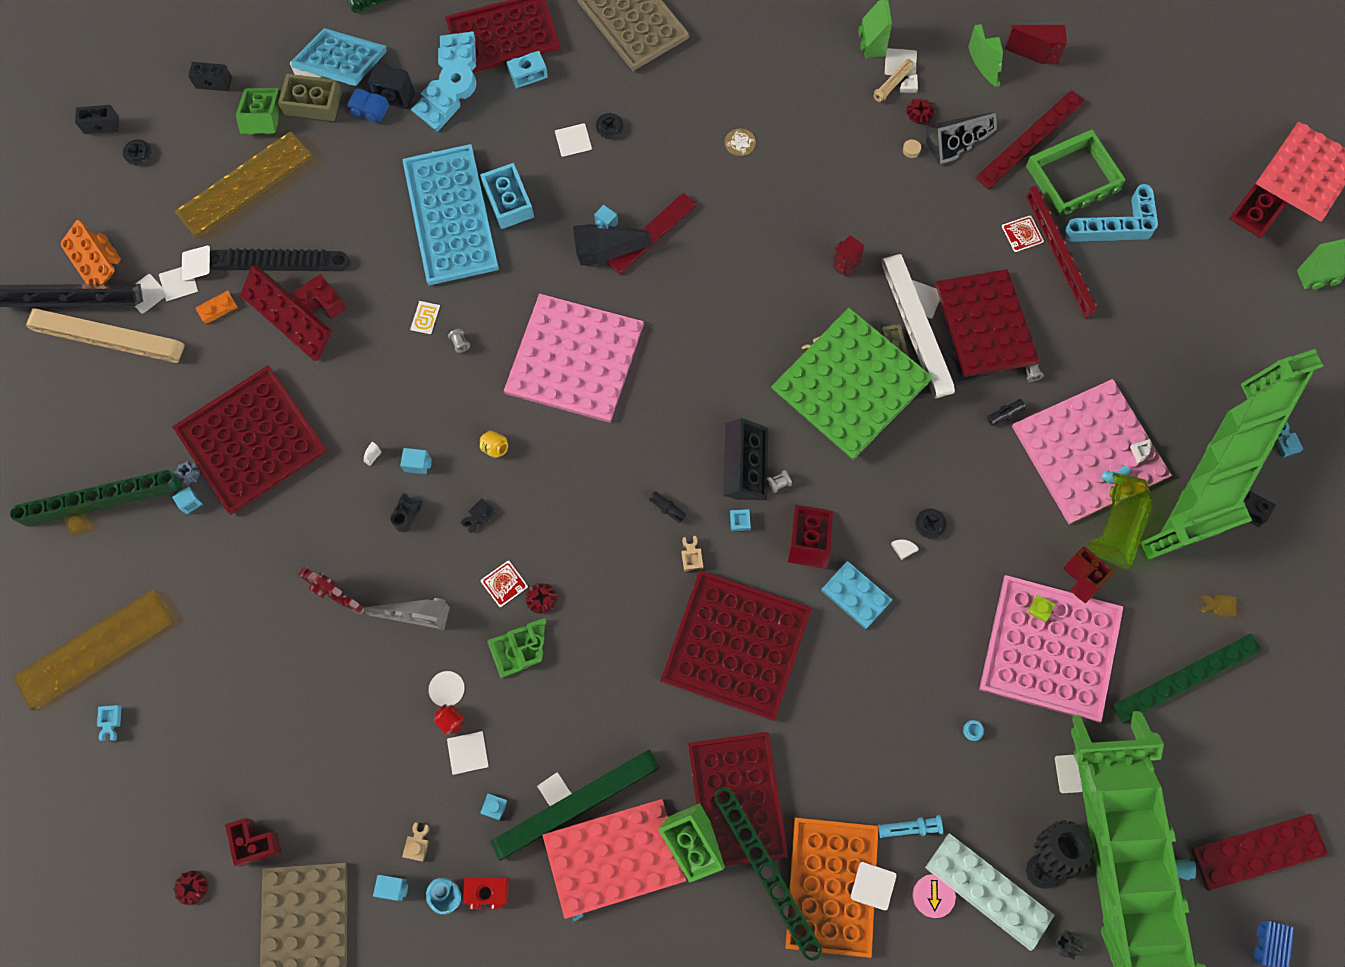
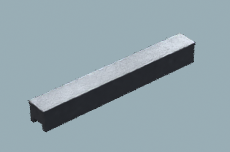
[0,284,143,307]

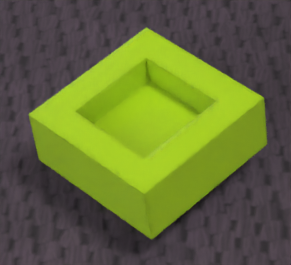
[1027,595,1055,623]

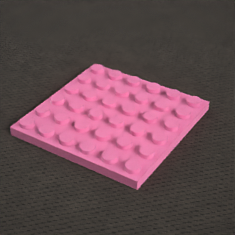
[504,294,644,423]
[1012,379,1172,525]
[979,575,1123,723]

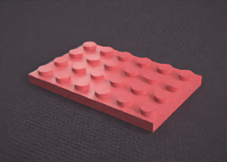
[1255,121,1345,222]
[543,799,686,919]

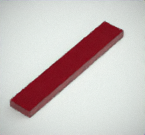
[607,192,696,275]

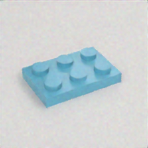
[821,561,892,630]

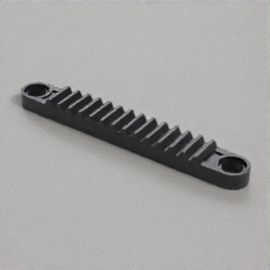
[209,248,350,271]

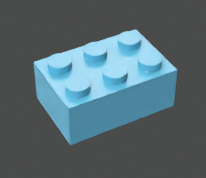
[480,163,534,229]

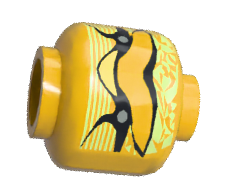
[480,430,508,458]

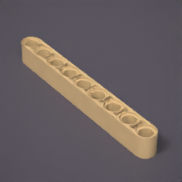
[26,309,185,363]

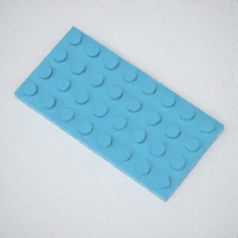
[402,144,499,286]

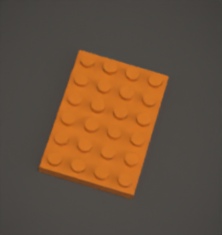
[785,818,878,958]

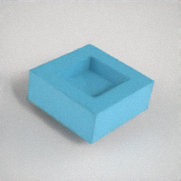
[730,509,751,531]
[480,794,508,821]

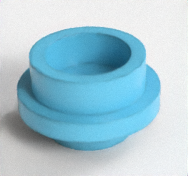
[963,720,984,741]

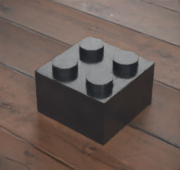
[368,64,415,110]

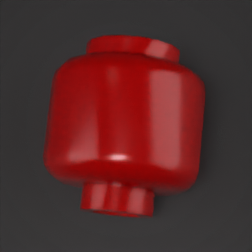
[434,704,464,734]

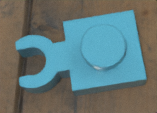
[1276,422,1303,457]
[97,705,121,742]

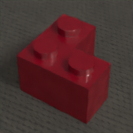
[291,273,346,319]
[1063,546,1115,604]
[225,818,282,867]

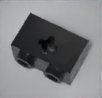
[188,62,232,92]
[75,105,119,134]

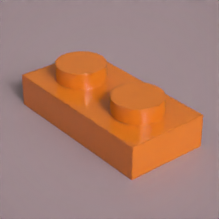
[195,290,238,325]

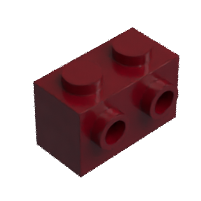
[833,235,865,277]

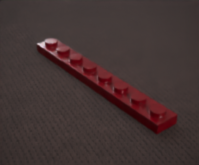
[976,90,1085,190]
[1026,186,1097,319]

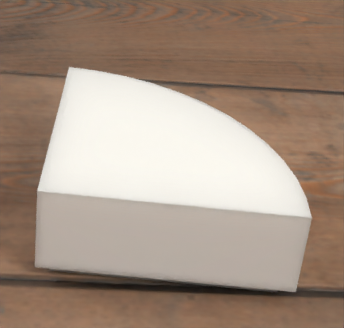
[900,74,918,93]
[1130,439,1152,464]
[364,442,381,466]
[891,540,919,560]

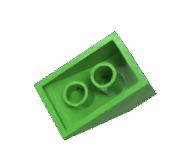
[858,0,892,58]
[236,88,280,135]
[1297,239,1345,290]
[658,803,725,883]

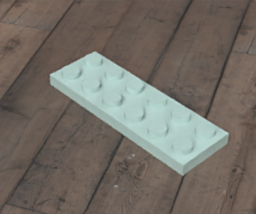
[925,833,1054,951]

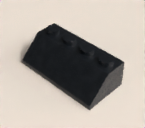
[723,418,768,500]

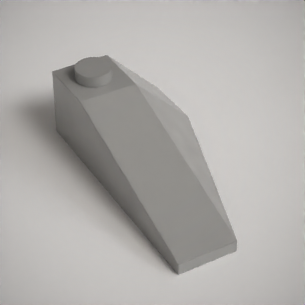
[364,598,450,630]

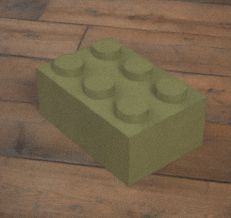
[278,74,342,121]

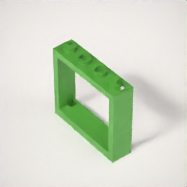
[1026,129,1126,217]

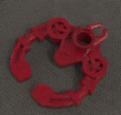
[297,566,364,614]

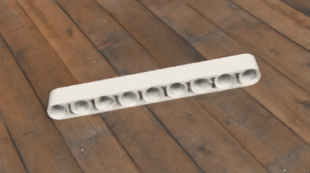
[882,254,955,398]

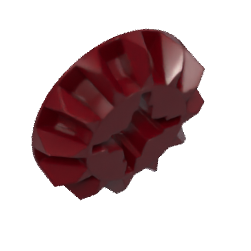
[906,98,935,124]
[526,583,557,614]
[173,871,208,905]

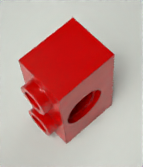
[463,877,509,909]

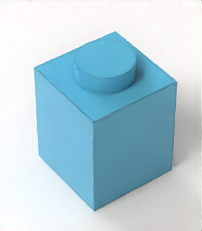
[400,448,432,474]
[373,875,408,901]

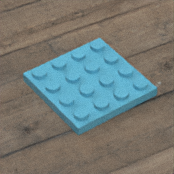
[291,28,387,86]

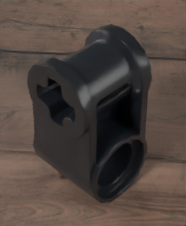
[390,493,423,532]

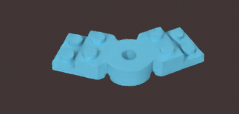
[411,32,477,132]

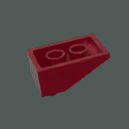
[1005,25,1067,65]
[1229,180,1288,239]
[787,505,833,569]

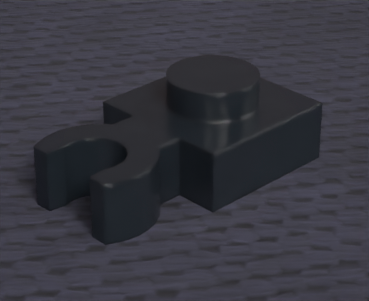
[461,498,496,533]

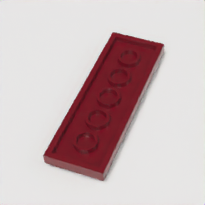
[240,265,332,361]
[1191,813,1329,891]

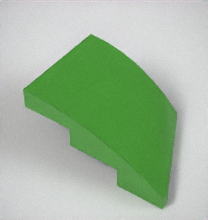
[968,24,1003,87]
[487,618,546,678]

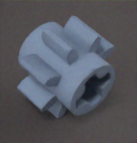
[174,460,201,486]

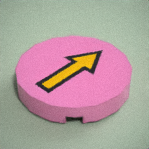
[912,874,956,918]

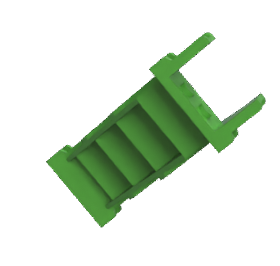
[1141,349,1324,560]
[1071,711,1206,967]

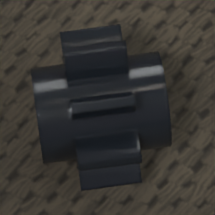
[1055,930,1084,960]

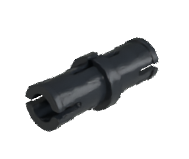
[987,399,1026,426]
[649,491,686,523]

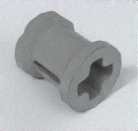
[448,328,470,353]
[1024,364,1044,382]
[767,470,792,493]

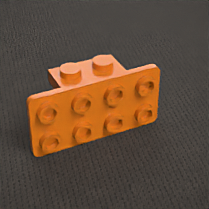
[61,220,121,284]

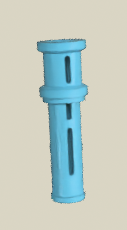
[878,815,943,838]

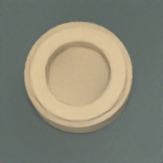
[903,139,921,158]

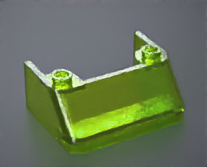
[1088,473,1153,570]

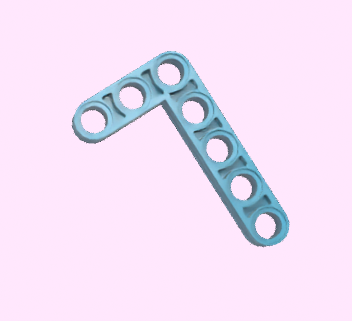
[1064,184,1158,242]

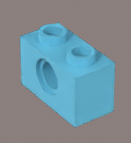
[507,51,548,88]

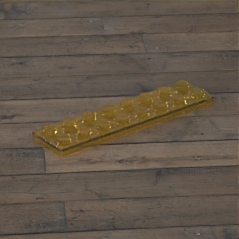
[174,131,312,239]
[13,589,173,711]

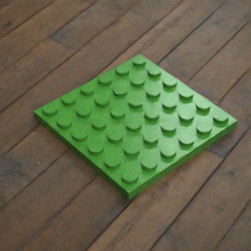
[771,308,932,460]

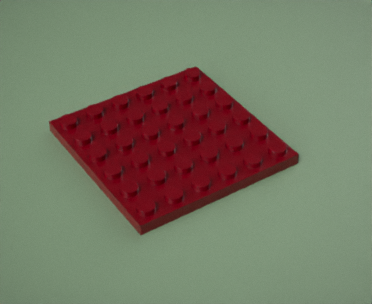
[172,365,328,515]
[660,570,812,722]

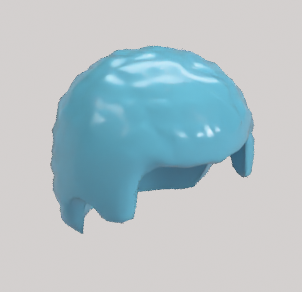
[426,878,461,914]

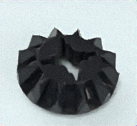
[596,113,624,139]
[123,139,152,166]
[915,508,947,539]
[1025,855,1059,889]

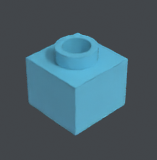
[594,205,618,229]
[172,487,203,514]

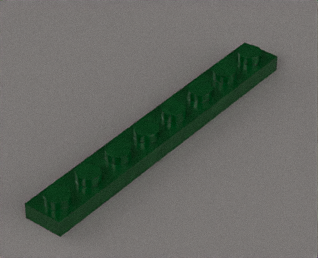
[1111,633,1263,724]

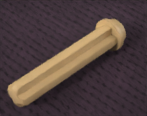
[873,59,914,102]

